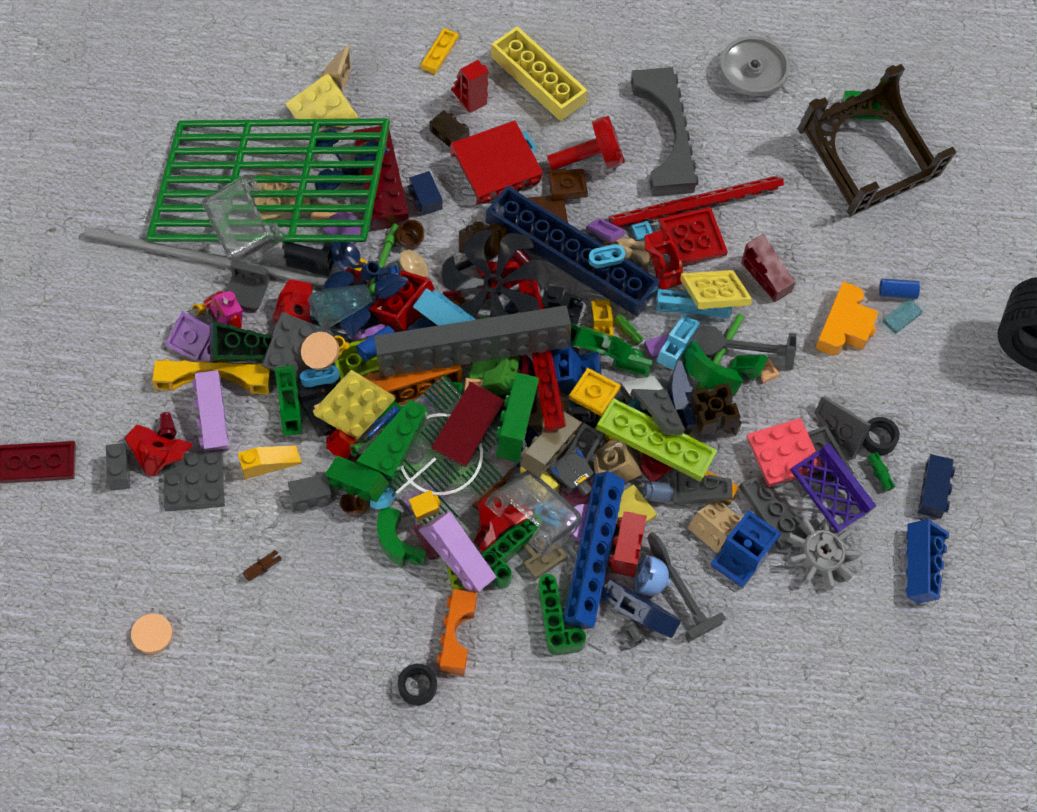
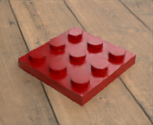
[659,207,728,265]

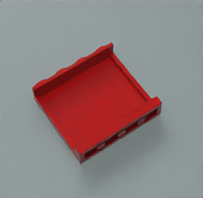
[449,120,543,205]

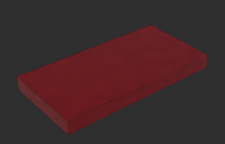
[431,382,505,468]
[0,441,76,483]

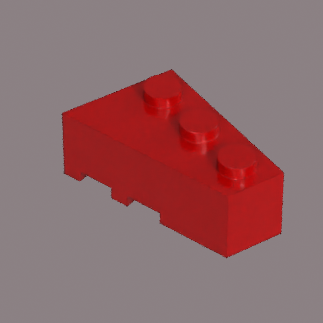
[451,60,489,113]
[608,511,647,577]

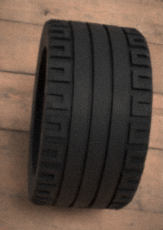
[997,277,1037,372]

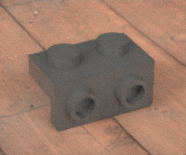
[565,423,605,465]

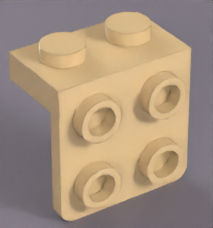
[687,501,741,553]

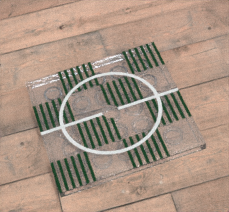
[357,375,523,524]

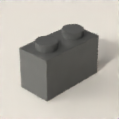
[106,443,130,490]
[288,474,332,511]

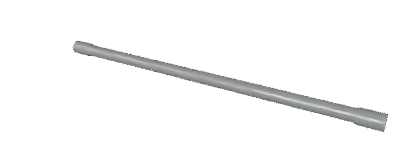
[84,227,328,289]

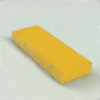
[420,28,459,75]

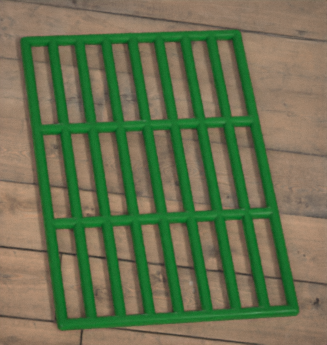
[146,118,390,242]

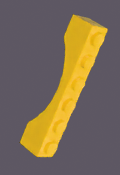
[152,359,272,394]

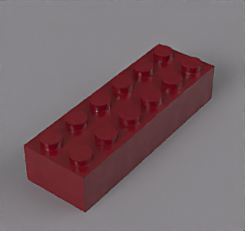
[353,126,409,231]

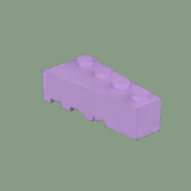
[192,370,229,451]
[419,512,496,592]

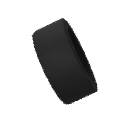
[862,417,900,456]
[398,663,437,706]

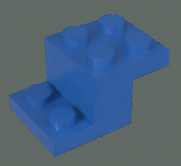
[552,345,601,395]
[710,510,781,589]

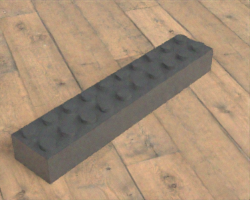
[374,306,571,377]

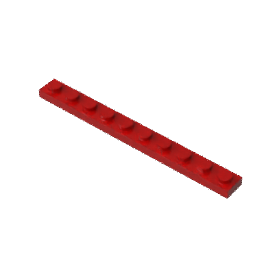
[608,175,784,228]
[518,279,566,432]

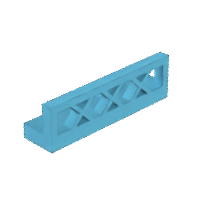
[656,289,732,318]

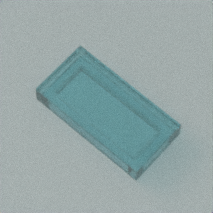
[883,299,923,334]

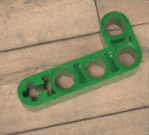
[482,513,542,589]
[538,574,586,655]

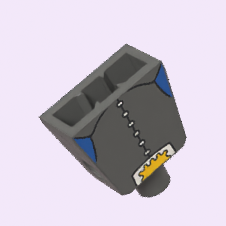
[548,447,593,497]

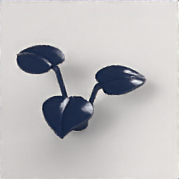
[315,128,389,199]
[331,242,388,320]
[324,271,409,338]

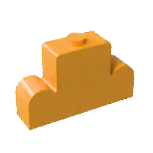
[815,281,878,355]

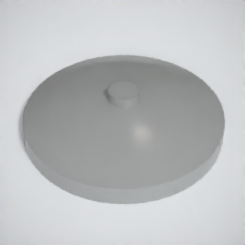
[720,36,790,96]

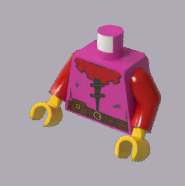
[192,291,243,328]

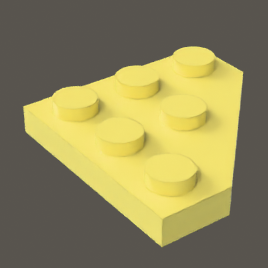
[285,73,359,128]

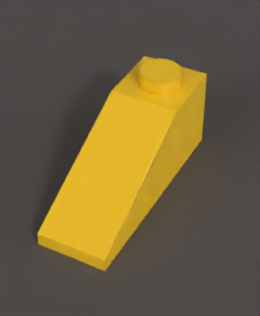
[238,445,302,479]

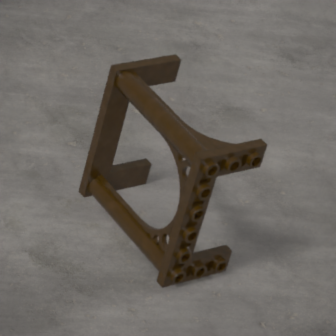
[797,64,957,217]

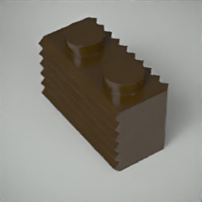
[429,110,470,147]

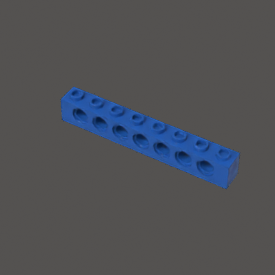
[563,471,625,630]

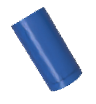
[879,278,920,299]
[356,325,395,362]

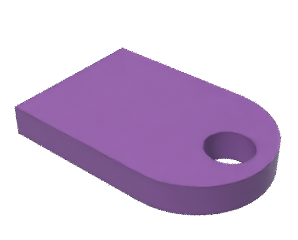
[165,311,215,363]

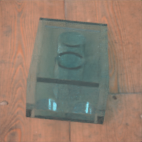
[308,284,373,331]

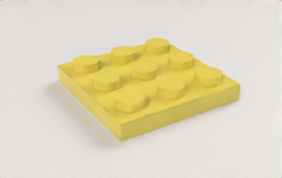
[680,270,752,310]
[313,370,395,440]

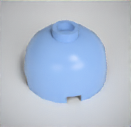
[634,555,670,597]

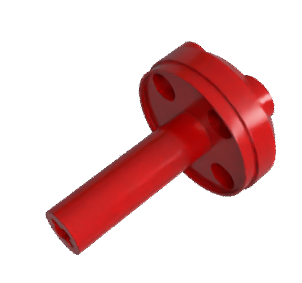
[547,115,625,171]

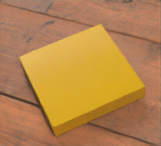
[568,368,621,417]

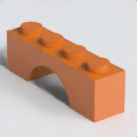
[437,589,477,676]

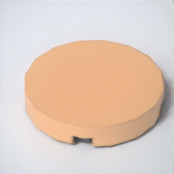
[301,332,340,370]
[131,614,173,654]

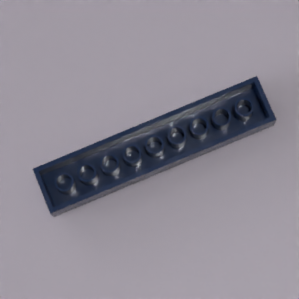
[485,185,660,317]

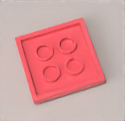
[746,418,823,487]

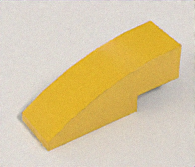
[591,300,614,335]

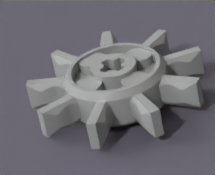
[786,517,861,590]

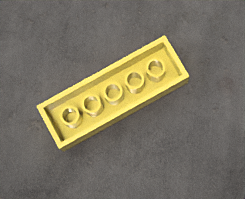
[491,26,588,122]

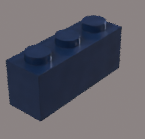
[918,454,955,519]

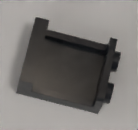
[282,242,334,277]
[299,381,337,437]

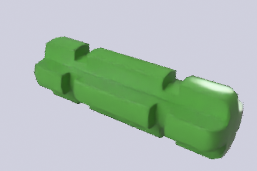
[614,314,643,345]

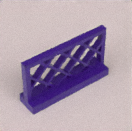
[790,443,876,533]

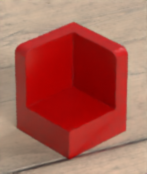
[326,429,356,459]

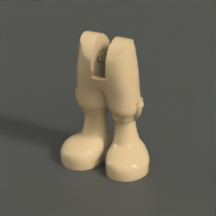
[603,238,651,271]

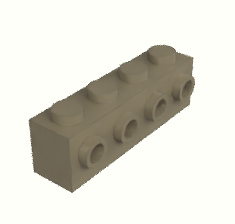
[520,411,582,478]

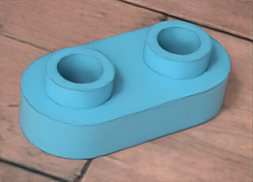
[588,244,625,268]
[370,484,396,509]

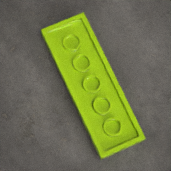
[596,398,718,482]

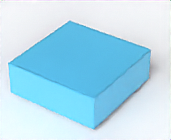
[630,221,653,241]

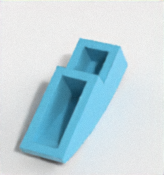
[656,314,700,370]

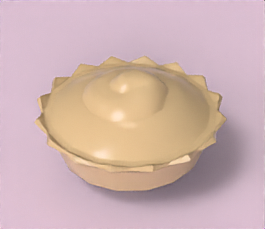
[398,249,429,277]

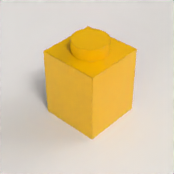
[409,490,441,522]

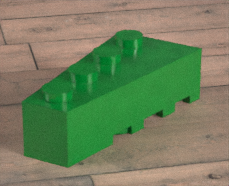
[495,372,539,462]
[356,400,429,483]

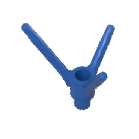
[368,406,400,437]

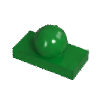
[612,348,652,377]
[729,354,768,379]

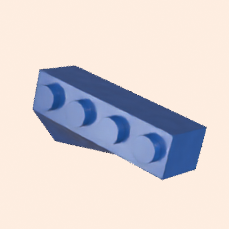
[906,519,949,604]

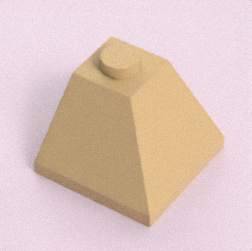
[319,46,351,93]
[593,439,642,483]

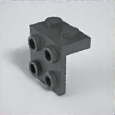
[226,260,270,311]

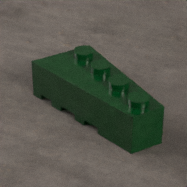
[209,321,272,362]

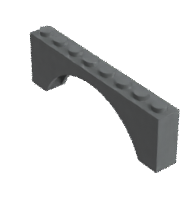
[631,67,698,196]

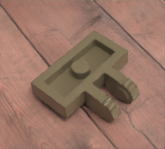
[523,537,568,580]

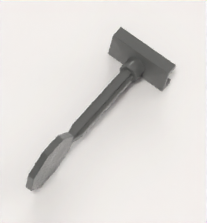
[689,325,797,369]
[647,532,726,643]

